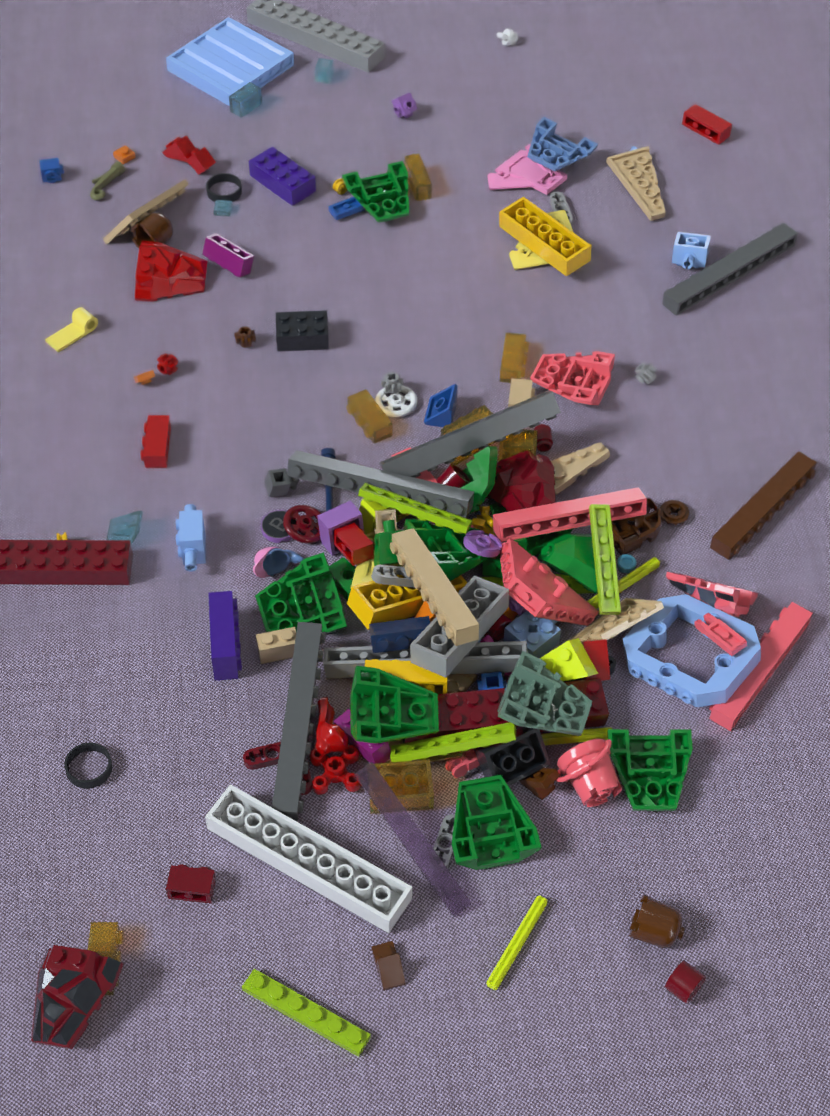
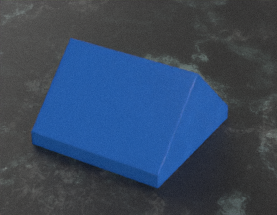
[424,383,458,429]

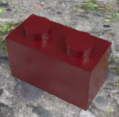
[166,864,216,904]

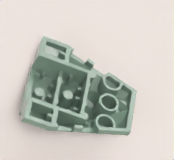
[497,651,592,736]

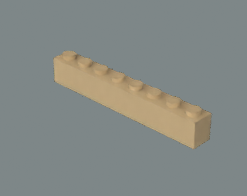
[390,528,479,646]

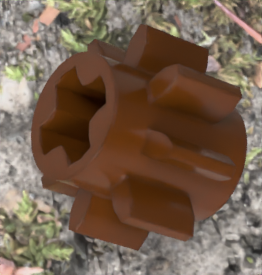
[234,326,256,348]

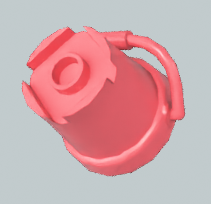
[556,739,622,807]

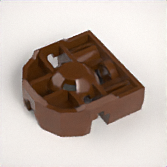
[611,497,661,555]

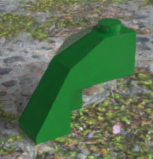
[461,446,498,514]
[538,533,598,594]

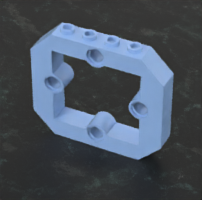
[623,594,761,707]

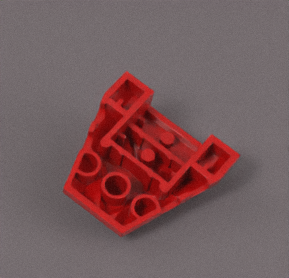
[135,240,208,302]

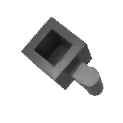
[264,468,299,497]

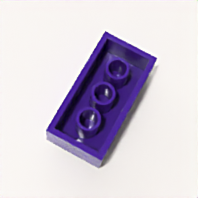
[249,146,316,206]
[208,591,242,681]

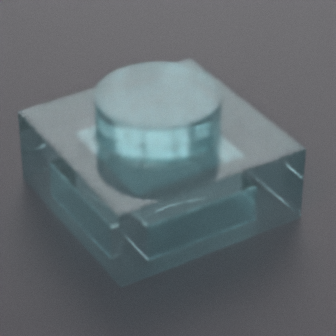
[214,200,232,217]

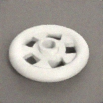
[375,385,418,418]

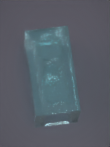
[229,82,262,118]

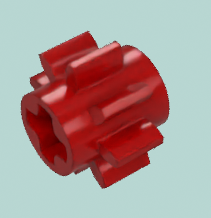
[157,353,179,375]

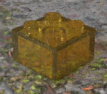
[498,429,538,462]

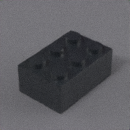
[275,310,329,352]
[474,726,551,786]

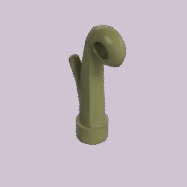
[90,161,125,201]

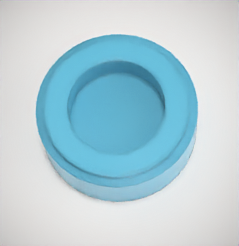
[617,554,636,573]

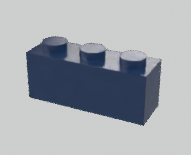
[369,616,431,653]

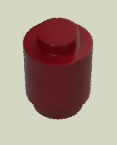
[533,424,553,452]

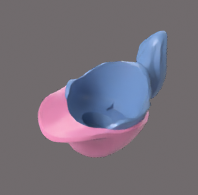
[253,546,304,578]

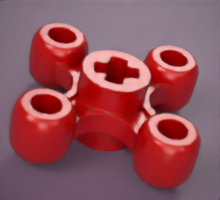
[310,745,361,795]

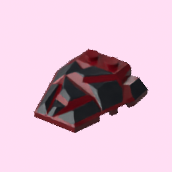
[31,945,124,1050]

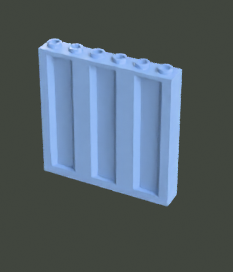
[166,17,294,108]

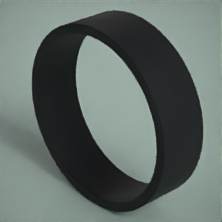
[206,173,242,204]
[64,742,112,789]

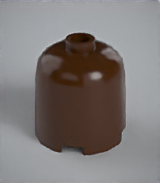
[130,213,173,248]
[628,895,685,948]

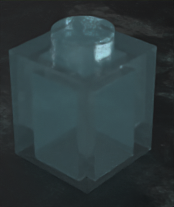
[315,58,334,84]

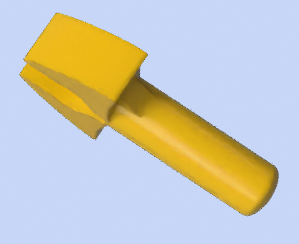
[476,506,493,528]
[472,518,497,537]

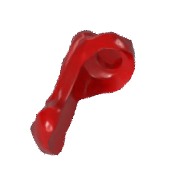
[315,697,349,755]

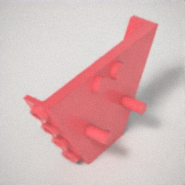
[500,538,599,626]

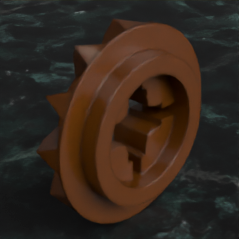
[660,500,689,526]

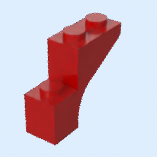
[162,135,216,175]

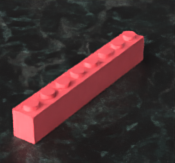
[493,487,647,542]
[709,602,813,731]

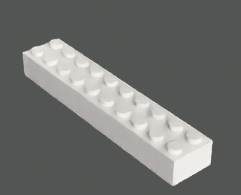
[205,784,412,933]

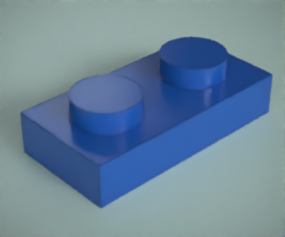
[328,197,365,221]

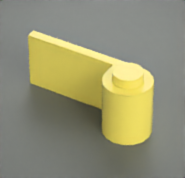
[45,307,98,352]

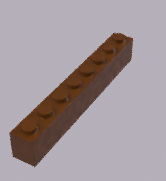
[710,451,817,560]

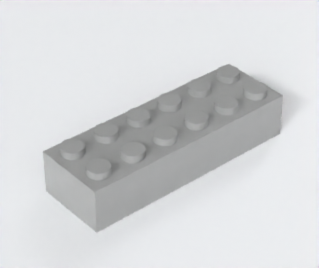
[410,576,509,678]

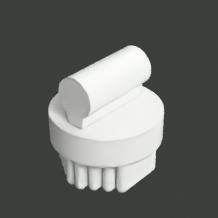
[497,28,518,46]

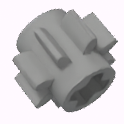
[635,362,657,384]
[381,372,403,394]

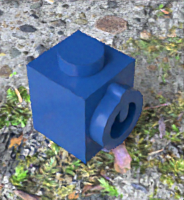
[39,158,64,183]
[477,672,507,690]

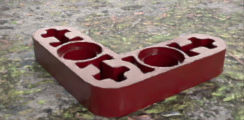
[243,742,312,795]

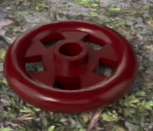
[283,505,322,544]

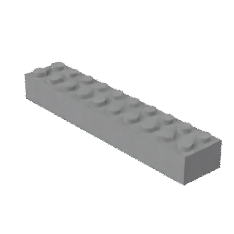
[246,0,385,73]

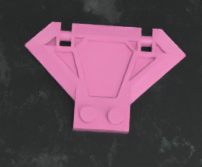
[487,144,567,195]

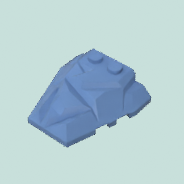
[527,117,598,171]

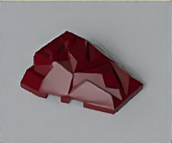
[486,450,556,512]

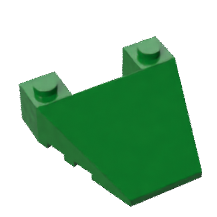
[403,519,491,581]

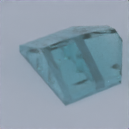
[106,510,143,545]

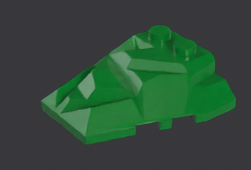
[342,161,409,223]
[255,552,348,633]
[607,729,693,811]

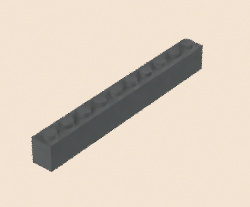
[662,223,798,316]
[379,390,561,478]
[287,450,474,518]
[272,622,326,821]

